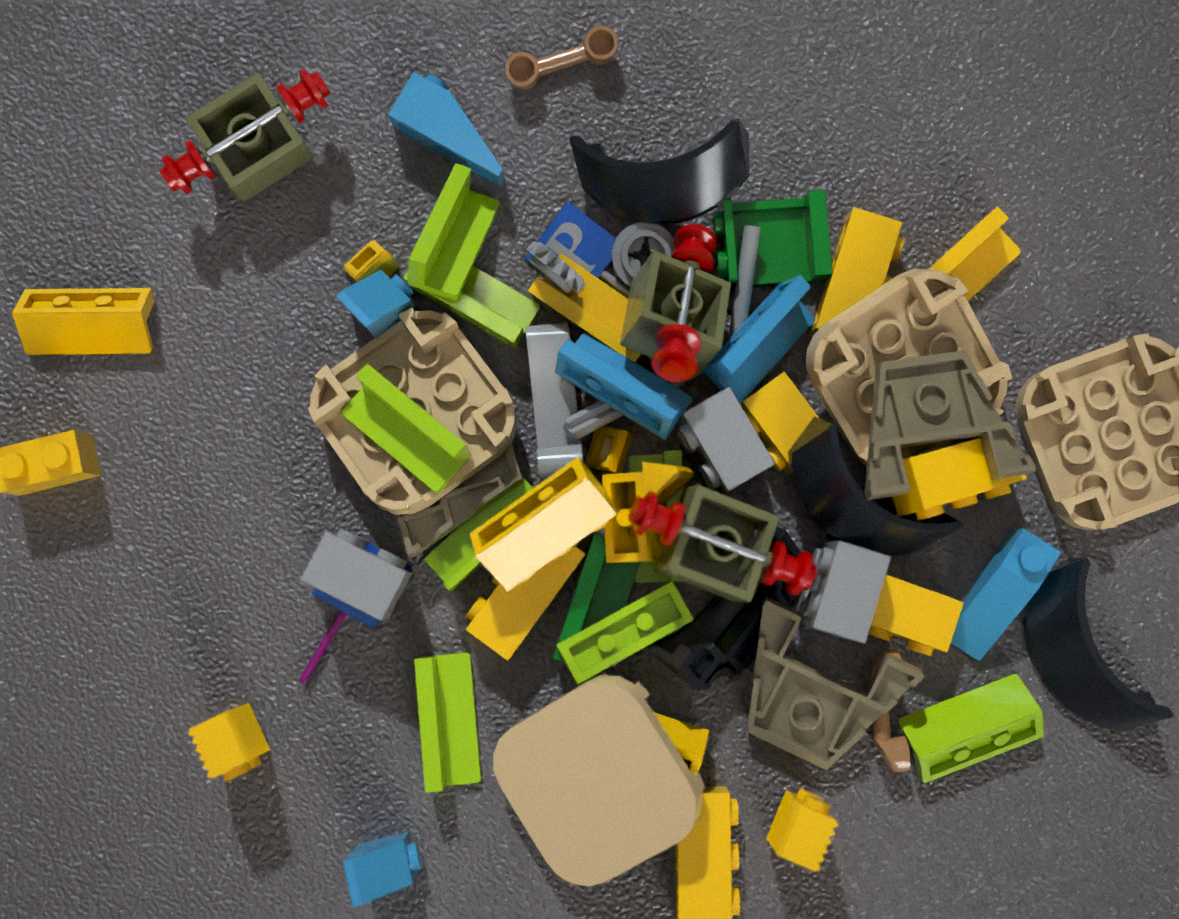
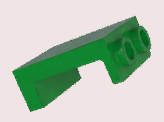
[713,190,833,290]

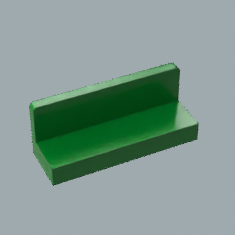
[553,533,640,672]

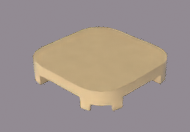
[806,269,1013,466]
[307,308,517,515]
[1015,333,1179,531]
[493,672,705,887]

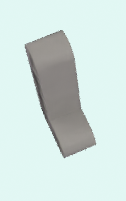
[526,322,583,483]

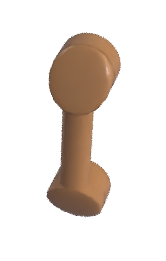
[505,25,618,90]
[868,649,910,772]

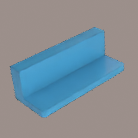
[703,275,815,403]
[555,333,692,440]

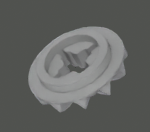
[610,222,675,287]
[526,241,585,295]

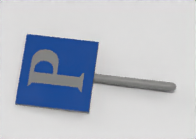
[524,201,630,299]

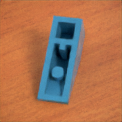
[388,71,505,188]
[950,528,1061,661]

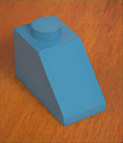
[336,270,416,339]
[343,832,423,907]

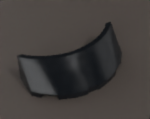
[570,119,749,225]
[788,416,963,556]
[645,527,801,691]
[1023,557,1174,732]

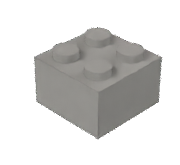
[676,387,775,494]
[300,528,413,621]
[797,541,891,644]

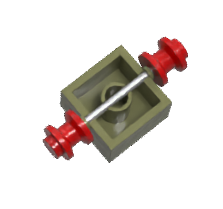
[159,68,331,202]
[620,224,731,382]
[628,485,817,602]

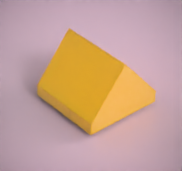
[343,240,399,282]
[585,426,633,474]
[642,462,694,503]

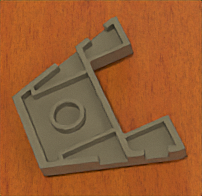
[865,350,1036,500]
[398,444,524,557]
[747,596,924,770]

